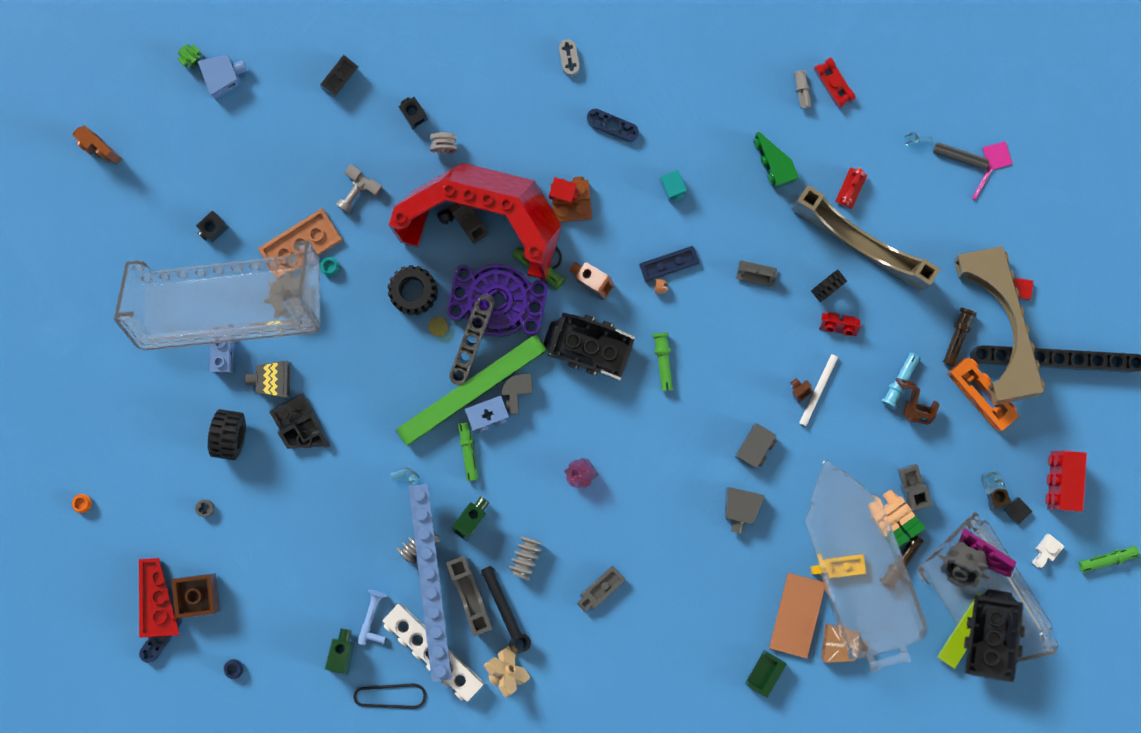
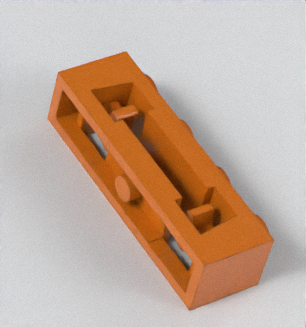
[946,357,1019,432]

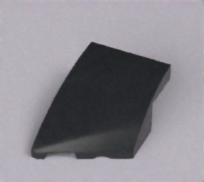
[269,392,330,449]

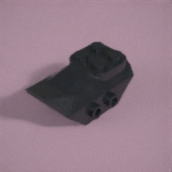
[544,313,635,380]
[964,589,1025,682]

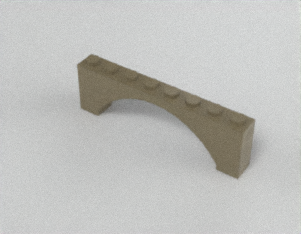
[791,185,941,291]
[954,246,1045,405]

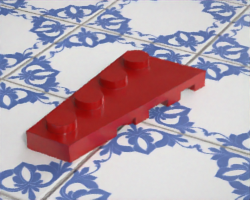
[139,558,180,638]

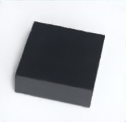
[1004,497,1032,525]

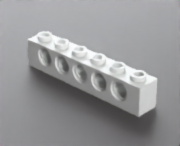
[382,602,484,702]

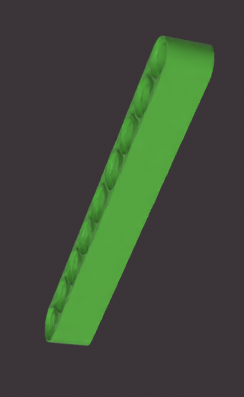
[395,334,547,446]

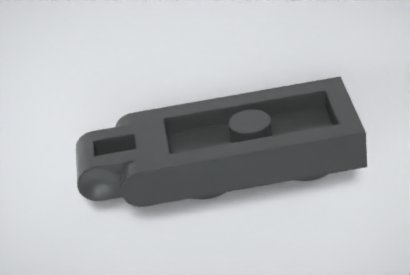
[577,565,626,612]

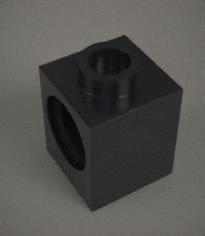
[398,97,428,130]
[196,210,229,242]

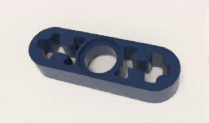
[587,109,639,142]
[139,612,182,663]

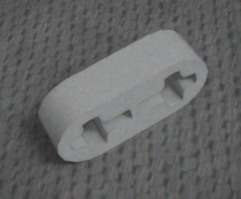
[559,39,579,77]

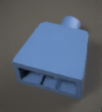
[198,55,247,99]

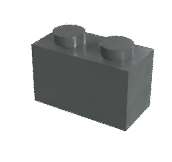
[735,423,776,468]

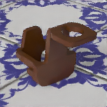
[895,378,939,425]

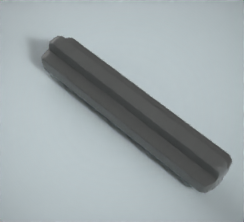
[933,142,989,169]

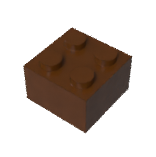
[171,573,220,619]

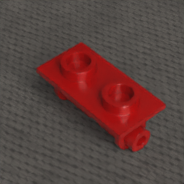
[835,167,867,209]
[819,312,861,336]

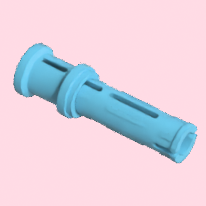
[881,353,921,410]

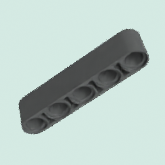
[449,294,495,385]

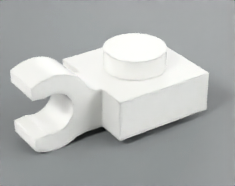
[1032,534,1064,568]

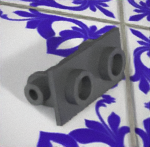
[736,260,777,287]

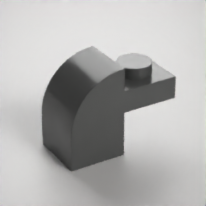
[449,203,489,244]
[502,374,533,415]
[898,464,932,511]

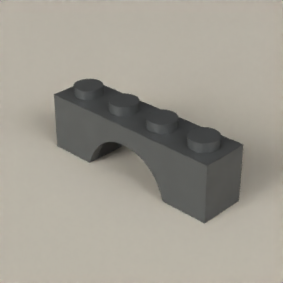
[446,555,493,636]

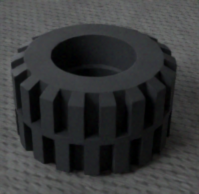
[387,265,438,315]
[208,409,246,460]

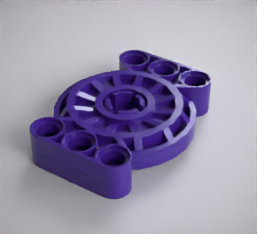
[447,264,548,337]

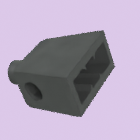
[725,487,764,534]

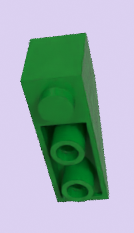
[753,132,799,189]

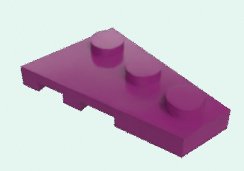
[959,528,1017,578]

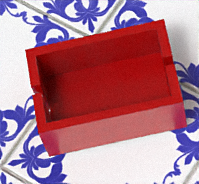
[1045,451,1087,512]

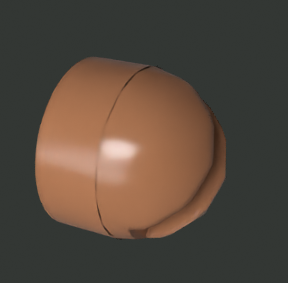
[655,279,668,294]

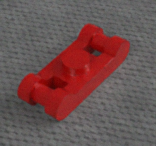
[814,57,856,109]

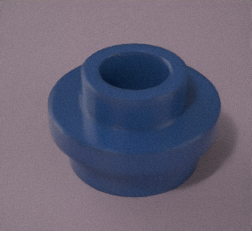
[224,659,244,679]

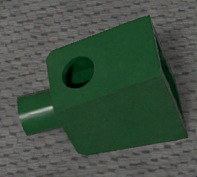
[452,496,489,541]
[325,628,354,675]

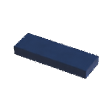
[639,246,699,282]

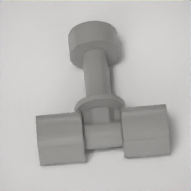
[336,164,383,214]

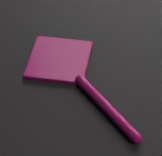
[972,141,1012,200]

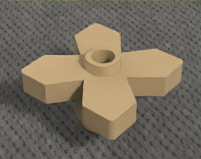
[484,646,530,697]

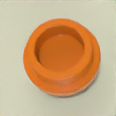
[72,494,92,513]

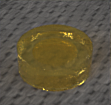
[429,317,448,337]

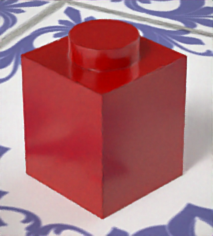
[549,177,579,206]

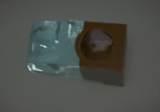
[981,471,1011,510]

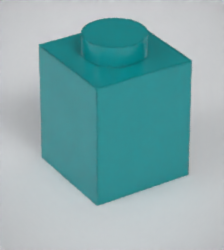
[659,170,687,202]

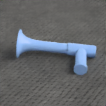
[357,590,387,645]

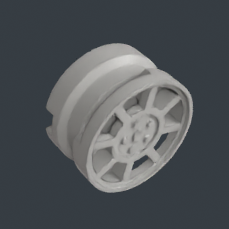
[430,132,457,154]

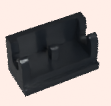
[320,55,359,97]

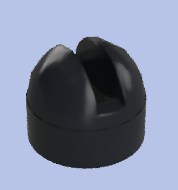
[437,208,454,225]

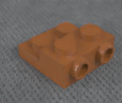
[73,125,122,164]
[550,177,592,223]

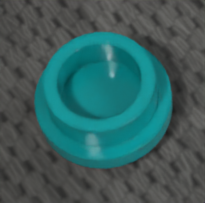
[320,257,339,276]

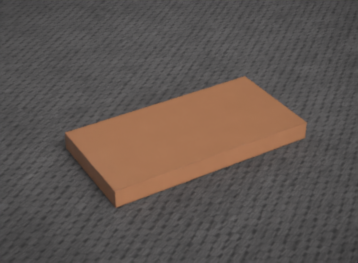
[258,208,343,280]
[769,572,826,658]

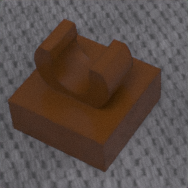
[790,378,813,403]

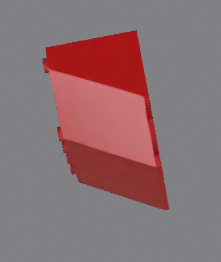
[389,163,562,280]

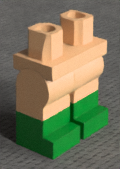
[868,490,926,550]

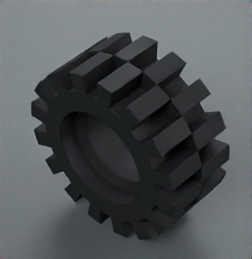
[811,269,847,303]

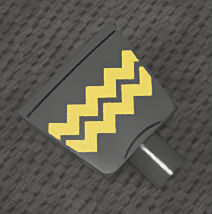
[245,361,291,398]

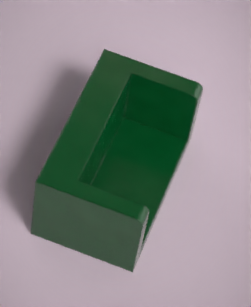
[745,650,787,698]

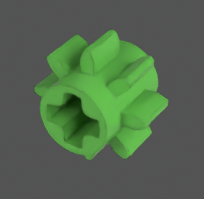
[178,44,202,68]

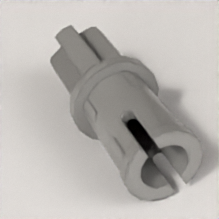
[794,70,811,109]

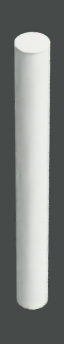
[799,354,838,426]

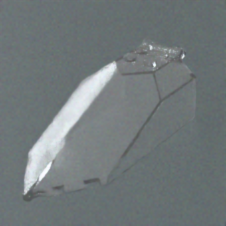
[805,460,927,672]

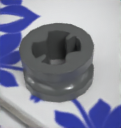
[195,500,215,517]

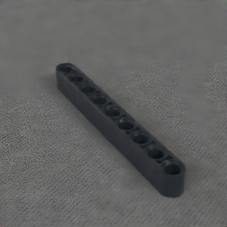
[970,345,1141,373]

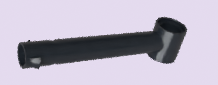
[481,566,531,654]

